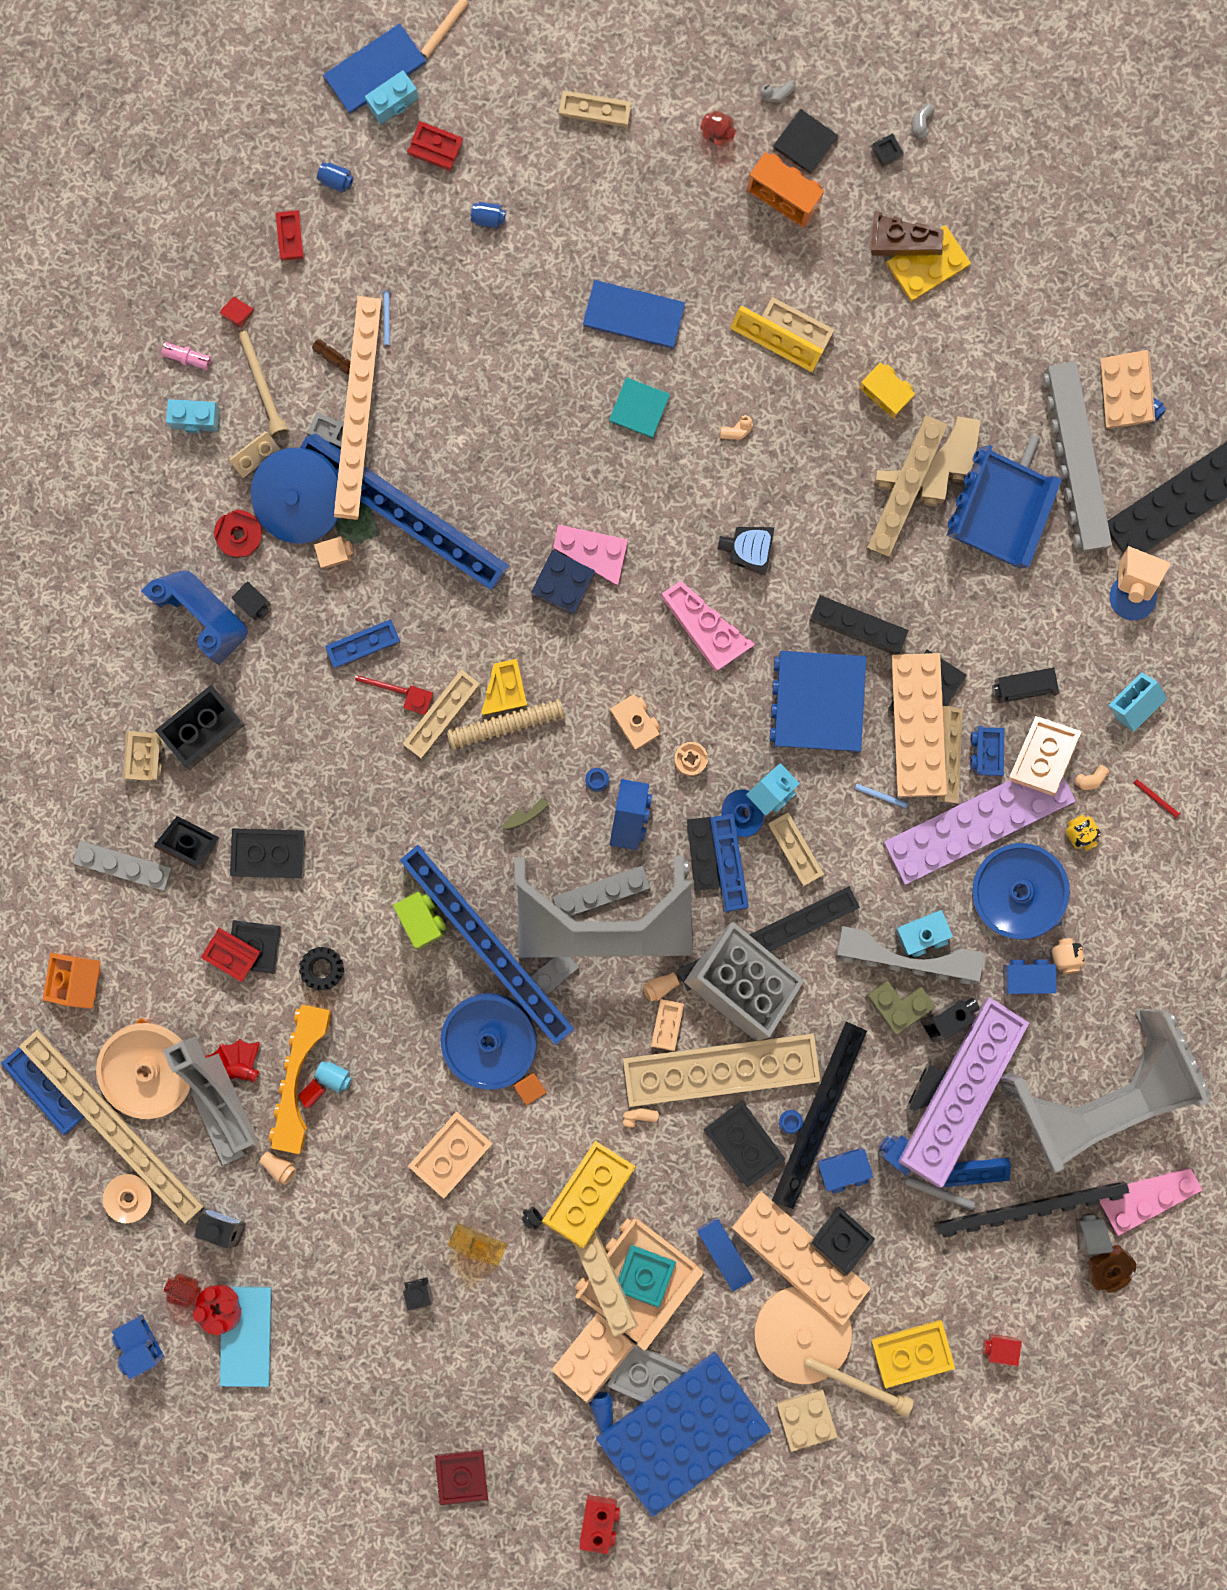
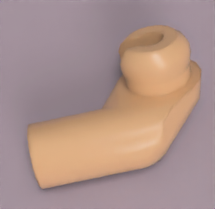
[720,416,753,440]
[1075,765,1110,790]
[622,1108,659,1128]

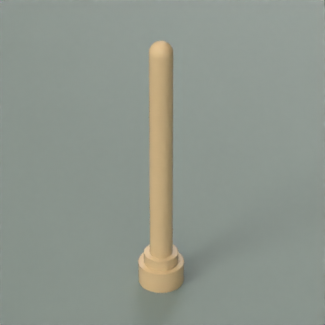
[239,330,289,437]
[804,1357,913,1417]

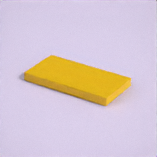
[542,1141,636,1249]

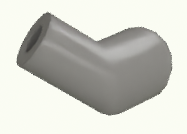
[761,81,796,103]
[911,103,935,139]

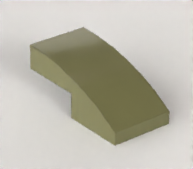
[502,798,549,830]

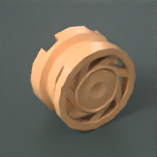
[674,742,708,776]

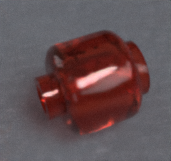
[700,110,736,146]
[163,1273,201,1309]

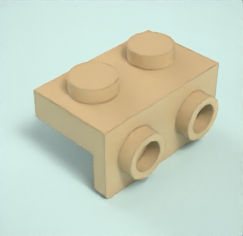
[229,431,280,478]
[122,731,163,781]

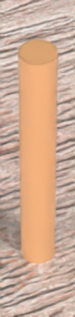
[421,0,468,58]

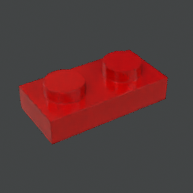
[275,210,304,261]

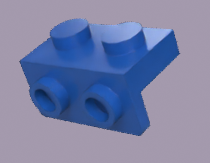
[970,726,1004,776]

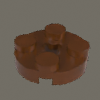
[1087,1245,1136,1293]

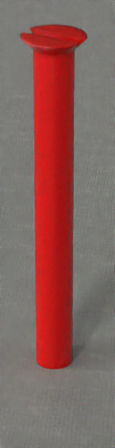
[355,675,409,696]
[1134,779,1181,819]

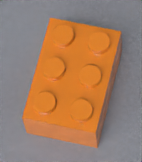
[747,152,824,229]

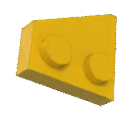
[481,659,527,716]

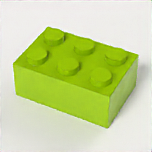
[393,891,448,949]

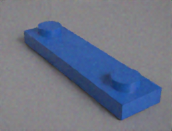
[709,814,749,912]

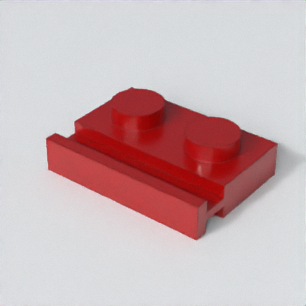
[407,121,463,171]
[200,927,261,982]

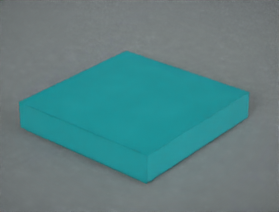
[609,377,670,439]
[618,1244,676,1308]

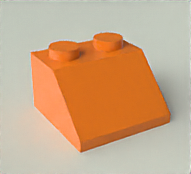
[42,953,101,1009]

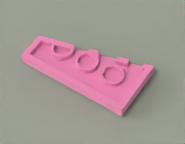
[661,581,755,673]
[1100,1168,1202,1236]

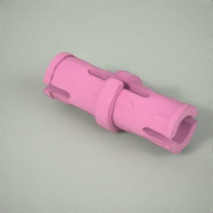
[161,342,212,371]

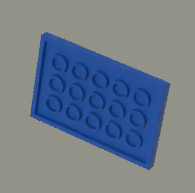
[596,1351,771,1517]

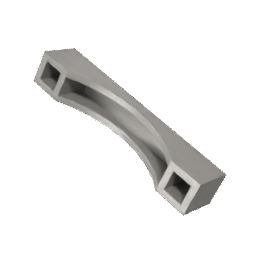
[835,926,985,985]

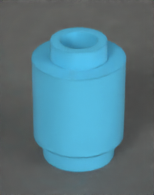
[314,1061,352,1093]

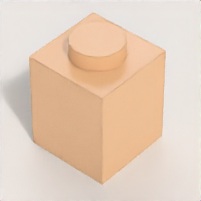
[314,536,354,569]

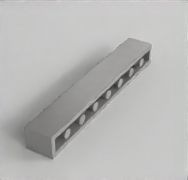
[1042,361,1112,554]

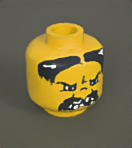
[1065,814,1101,851]

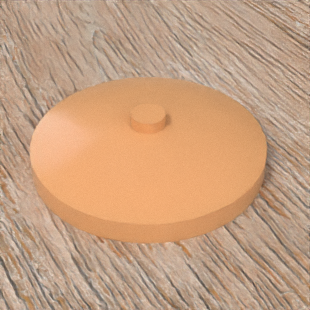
[96,1023,191,1119]
[754,1286,852,1384]

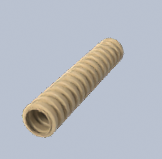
[447,699,565,750]

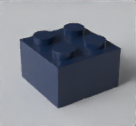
[531,550,595,617]

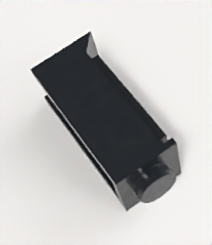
[992,667,1060,703]

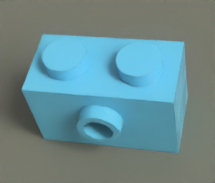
[365,70,419,125]
[166,399,220,433]
[1108,672,1167,732]
[746,763,800,816]
[895,910,953,958]

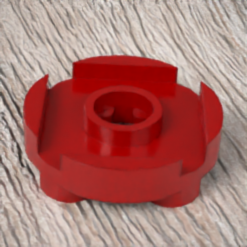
[214,510,263,558]
[193,1285,242,1335]

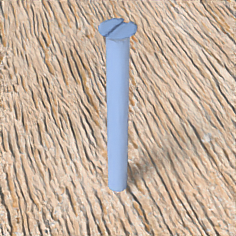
[382,291,391,345]
[855,784,909,810]

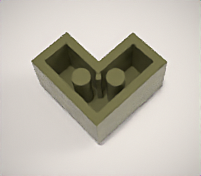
[865,981,936,1035]

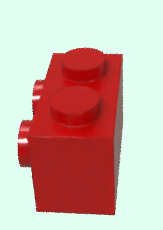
[579,1494,620,1554]

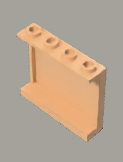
[575,1216,704,1351]

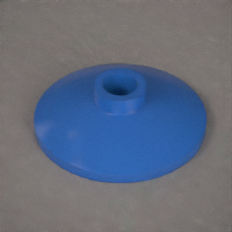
[1110,579,1157,620]
[722,789,765,837]

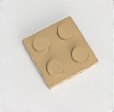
[776,1389,838,1452]

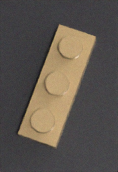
[559,90,632,128]
[762,297,835,350]
[767,812,824,886]

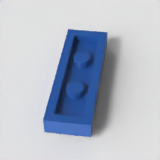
[325,619,401,669]
[941,1158,1011,1188]

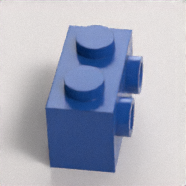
[1003,960,1057,994]
[878,1135,911,1176]
[816,1147,873,1194]

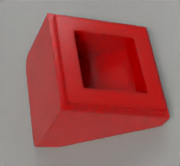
[219,297,254,328]
[298,1079,326,1108]

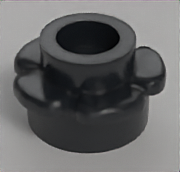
[522,1207,543,1230]

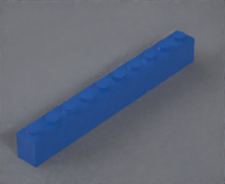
[300,433,510,590]
[400,845,575,1046]

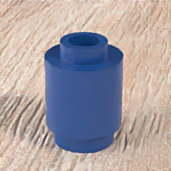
[317,162,354,193]
[471,202,506,229]

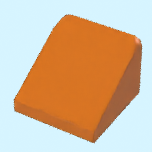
[513,1072,547,1105]

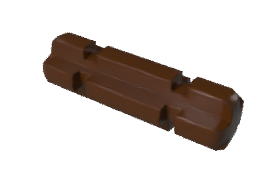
[312,339,351,375]

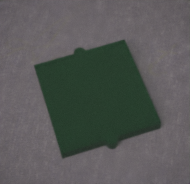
[335,501,380,544]

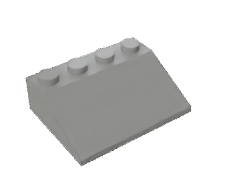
[684,922,804,1041]

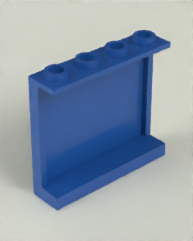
[947,445,1062,569]
[769,651,866,753]

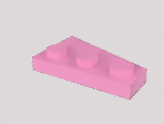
[553,525,628,586]

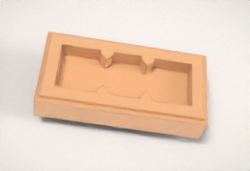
[651,999,684,1051]

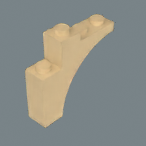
[874,416,981,507]

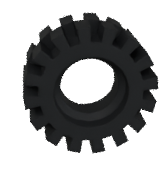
[299,947,344,990]

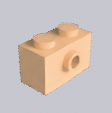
[610,694,661,751]

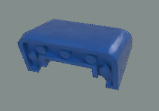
[141,570,248,665]

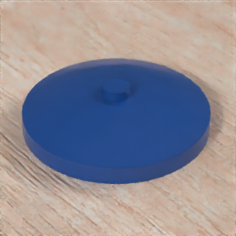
[251,447,340,544]
[972,843,1071,940]
[440,993,537,1090]

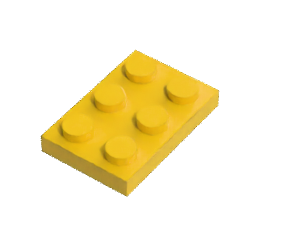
[886,225,971,302]
[871,1319,955,1388]

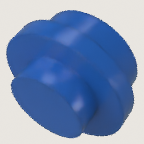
[585,768,609,792]
[779,1110,803,1134]

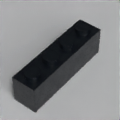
[809,595,909,655]

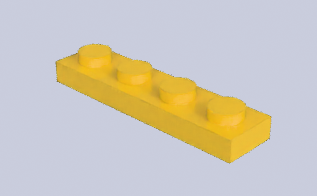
[730,305,824,372]

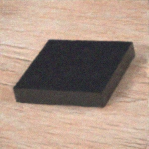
[773,109,838,175]
[231,920,281,974]
[809,1207,875,1276]

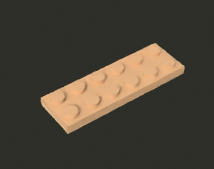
[892,653,947,798]
[730,1192,871,1326]

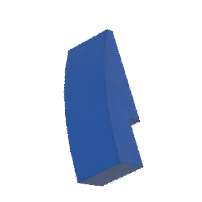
[697,1217,754,1291]

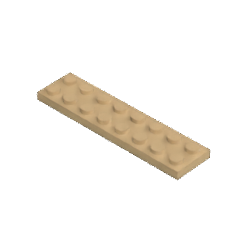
[623,1033,821,1107]

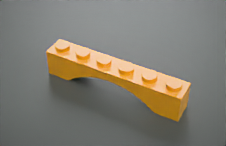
[268,1004,332,1154]

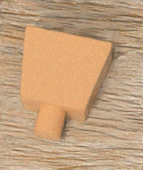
[1118,546,1170,603]

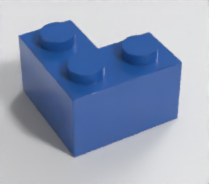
[609,779,653,850]
[112,1314,165,1380]

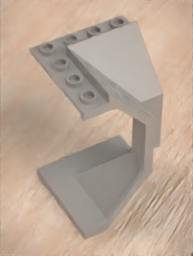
[515,856,693,958]
[999,1008,1212,1173]

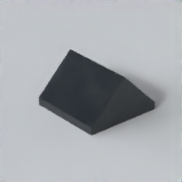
[154,816,219,870]

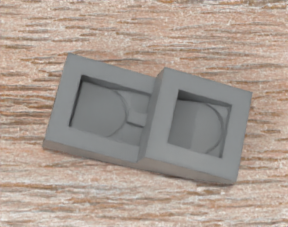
[307,412,344,449]

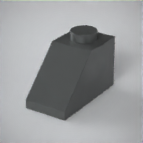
[1075,1213,1113,1254]

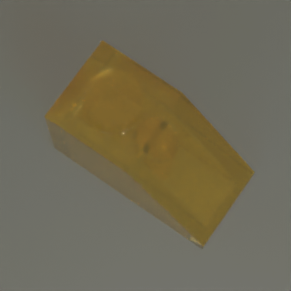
[447,1223,508,1266]

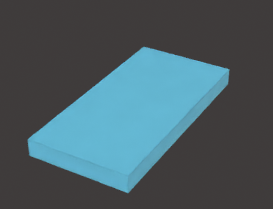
[220,1286,272,1387]

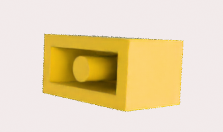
[859,362,915,419]

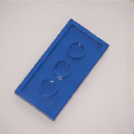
[323,23,427,114]
[583,280,685,349]
[0,1047,85,1136]

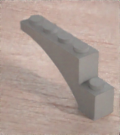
[163,1036,258,1153]

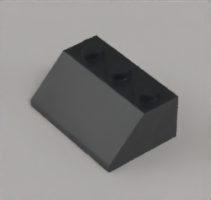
[155,685,246,770]

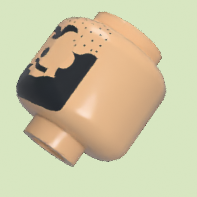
[1051,938,1085,975]

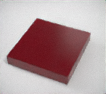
[435,1449,488,1506]

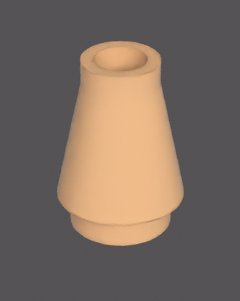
[642,972,680,1002]
[259,1151,296,1185]

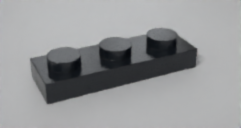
[687,817,719,891]

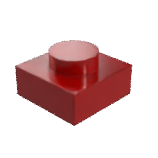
[403,685,434,715]

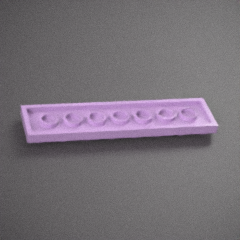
[883,777,1076,885]
[898,997,1029,1188]

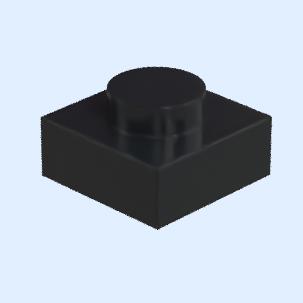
[871,133,904,167]

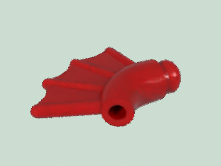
[205,1039,260,1082]

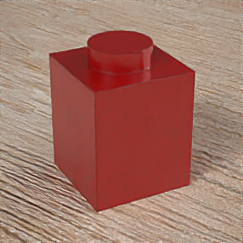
[983,1334,1022,1366]

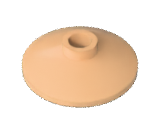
[103,1174,152,1223]

